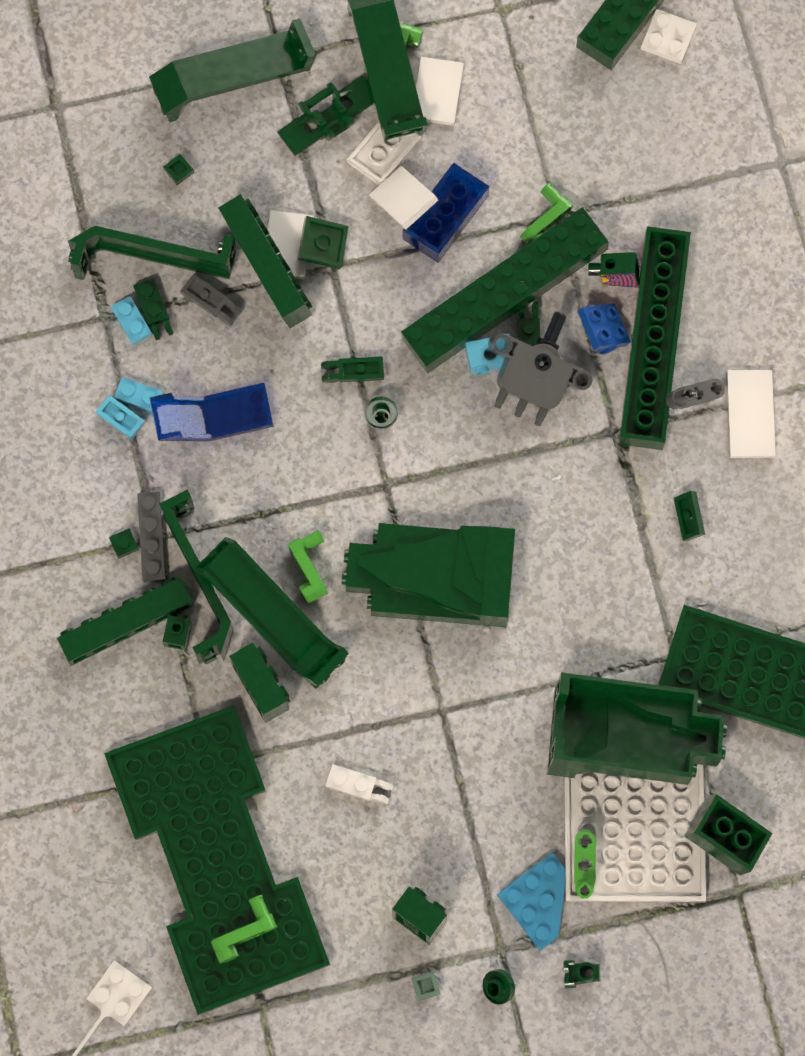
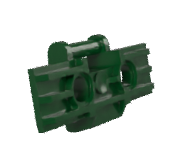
[277,75,374,156]

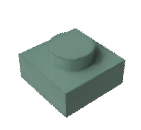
[411,971,441,1002]

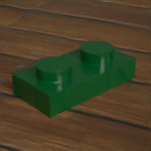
[674,491,705,541]

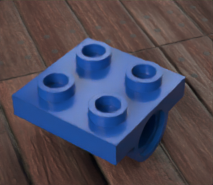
[577,303,631,355]

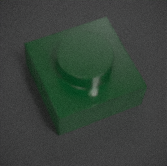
[163,154,194,185]
[109,528,139,559]

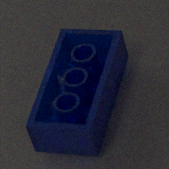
[402,162,490,263]

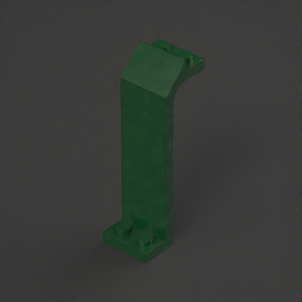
[347,0,428,141]
[149,18,316,122]
[68,226,237,280]
[159,490,234,664]
[194,537,349,689]

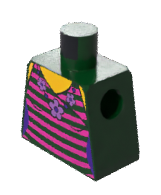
[588,252,640,288]

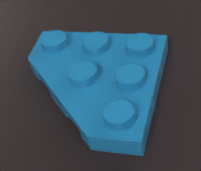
[497,852,565,951]

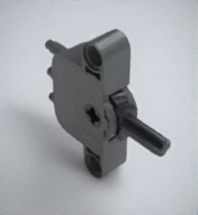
[488,312,593,426]

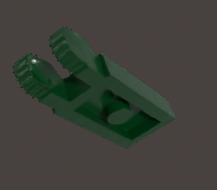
[133,278,173,340]
[517,302,541,363]
[321,356,384,383]

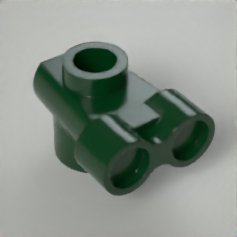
[563,960,601,989]

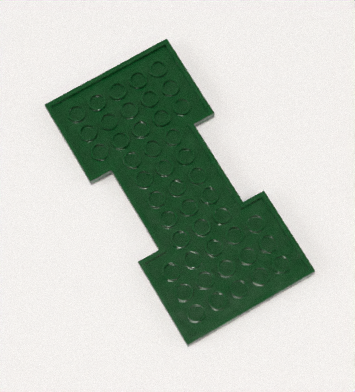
[104,705,330,1016]

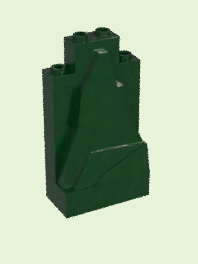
[342,523,515,628]
[547,672,727,785]

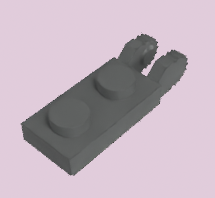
[180,274,242,326]

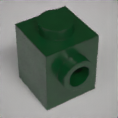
[162,614,192,651]

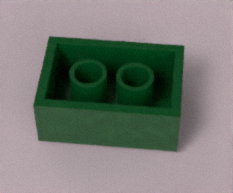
[229,642,291,723]
[684,794,773,875]
[392,887,447,946]

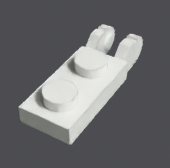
[326,764,394,804]

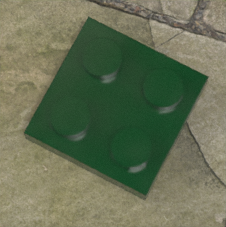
[298,216,349,270]

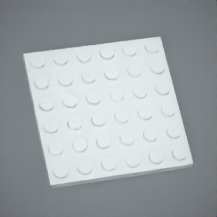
[564,764,706,902]

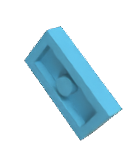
[111,296,152,345]
[114,378,164,414]
[96,395,145,440]

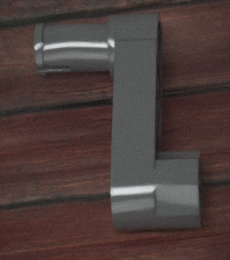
[666,379,725,409]

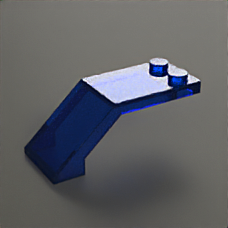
[150,383,274,442]

